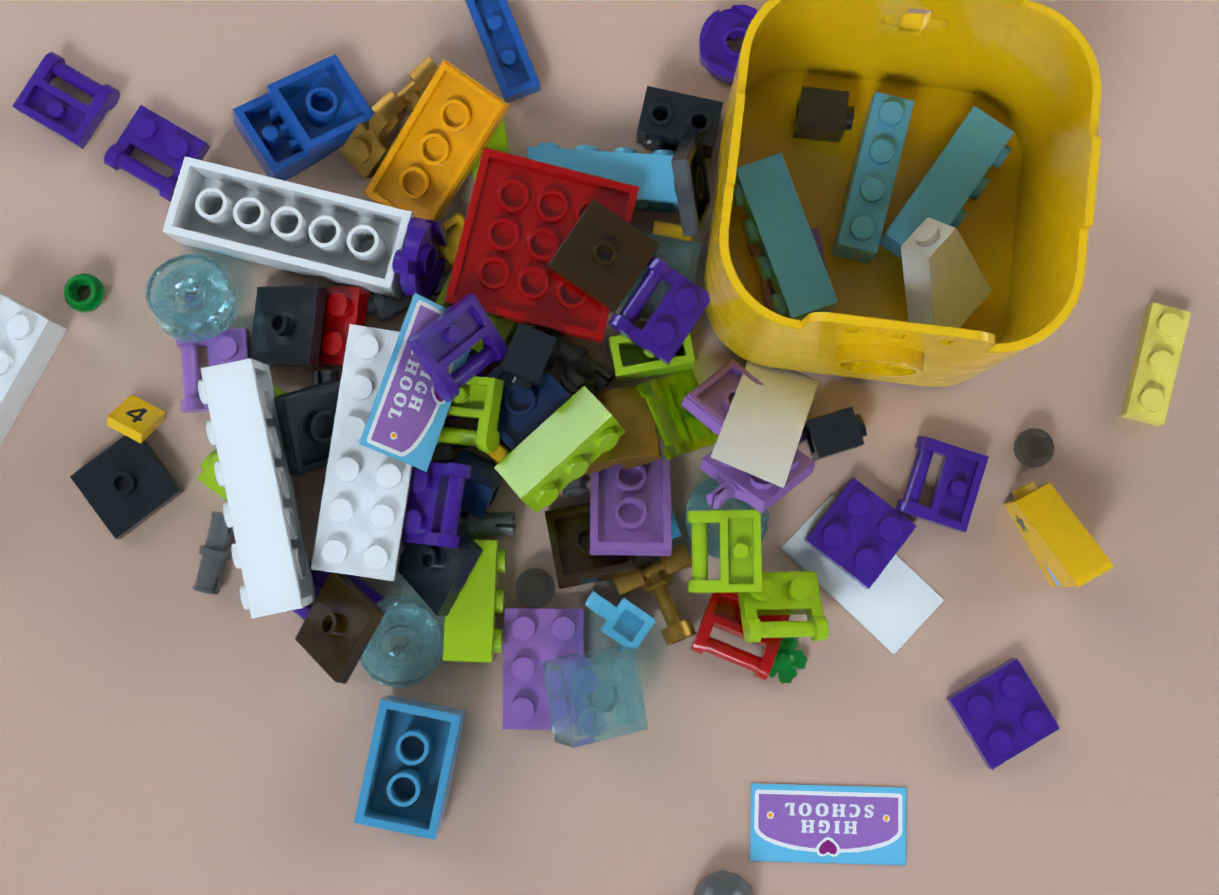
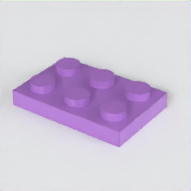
[590,440,672,556]
[502,608,584,730]

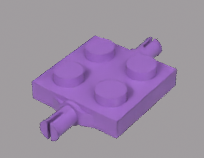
[701,430,815,513]

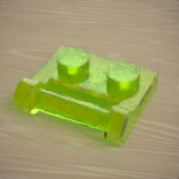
[637,369,718,461]

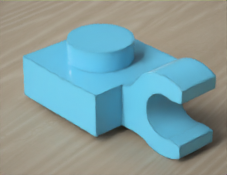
[584,590,656,653]

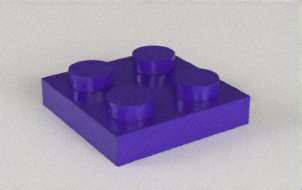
[804,477,917,589]
[946,658,1060,770]

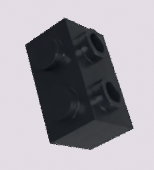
[636,86,723,159]

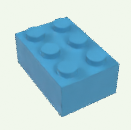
[354,695,466,840]

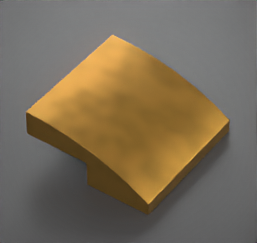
[584,386,663,476]

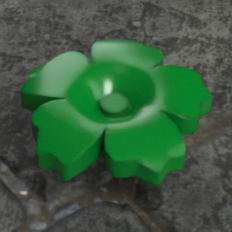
[761,637,808,684]

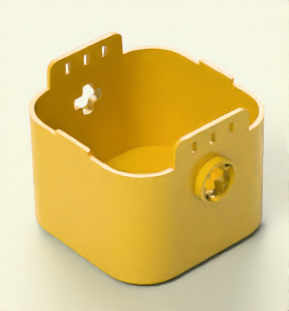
[703,0,1102,387]

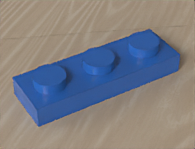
[465,0,541,103]

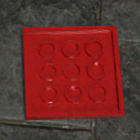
[444,147,639,343]

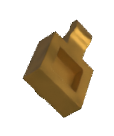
[339,110,401,179]

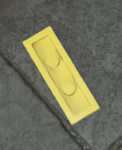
[1120,302,1191,426]

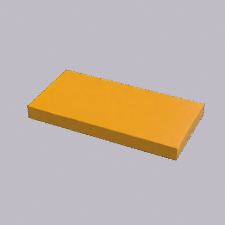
[364,59,511,221]

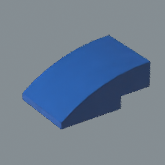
[233,54,374,181]

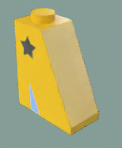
[1004,481,1114,587]

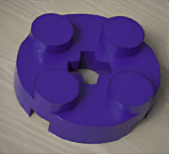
[698,4,759,84]
[392,217,447,298]

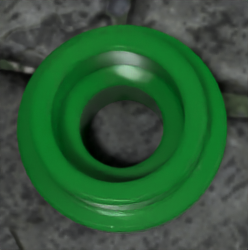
[64,273,105,313]

